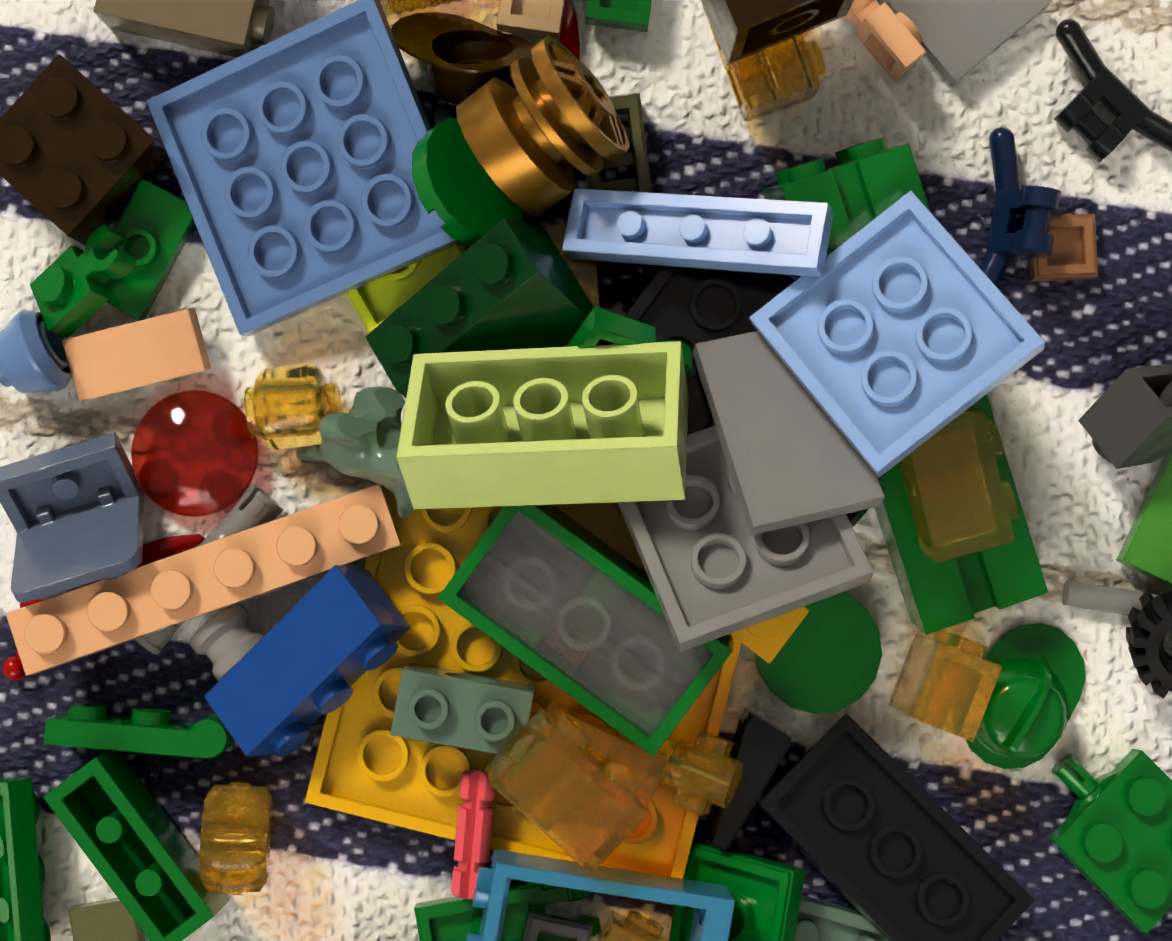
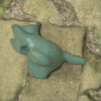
[296,386,414,518]

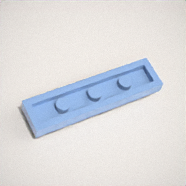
[562,188,834,277]

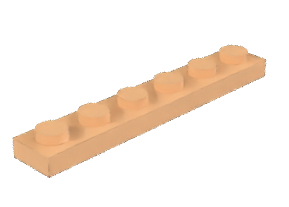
[5,484,402,676]

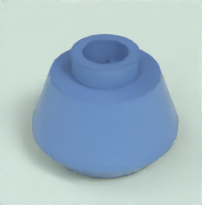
[0,309,72,393]

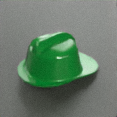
[960,623,1086,769]

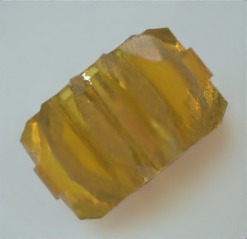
[199,782,273,895]

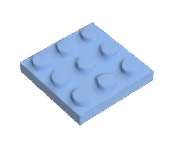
[749,191,1045,478]

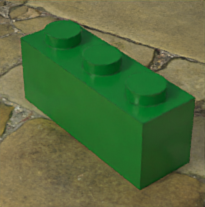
[43,750,230,941]

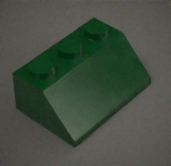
[365,217,594,398]

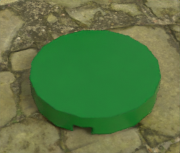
[412,118,525,246]
[754,592,882,714]

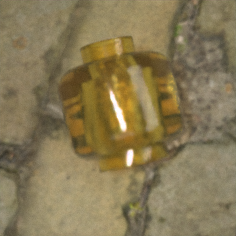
[244,364,343,450]

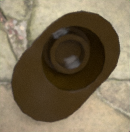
[391,12,534,106]

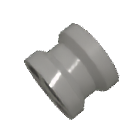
[189,604,265,682]

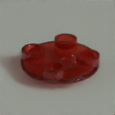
[131,390,258,517]

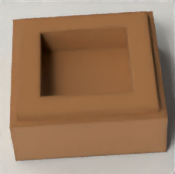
[1028,214,1098,282]

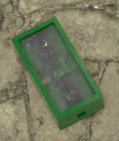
[438,505,733,757]

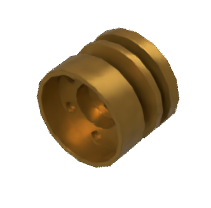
[456,36,630,216]

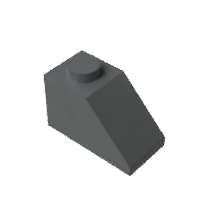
[1078,363,1172,469]

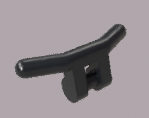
[1054,19,1172,163]

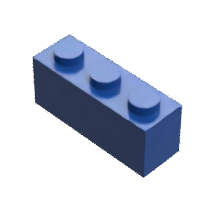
[204,565,411,757]

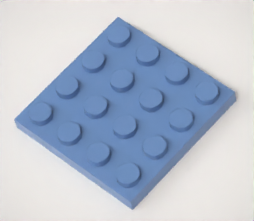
[146,0,461,336]

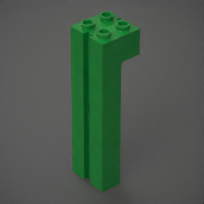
[762,137,1048,635]

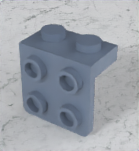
[0,432,144,603]

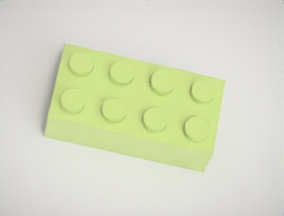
[396,341,689,509]

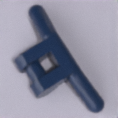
[979,127,1061,287]

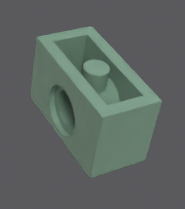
[390,663,536,758]

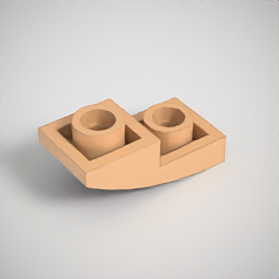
[62,307,212,402]

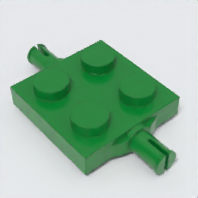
[1047,749,1172,934]

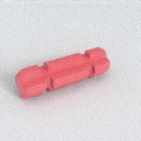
[451,768,497,899]

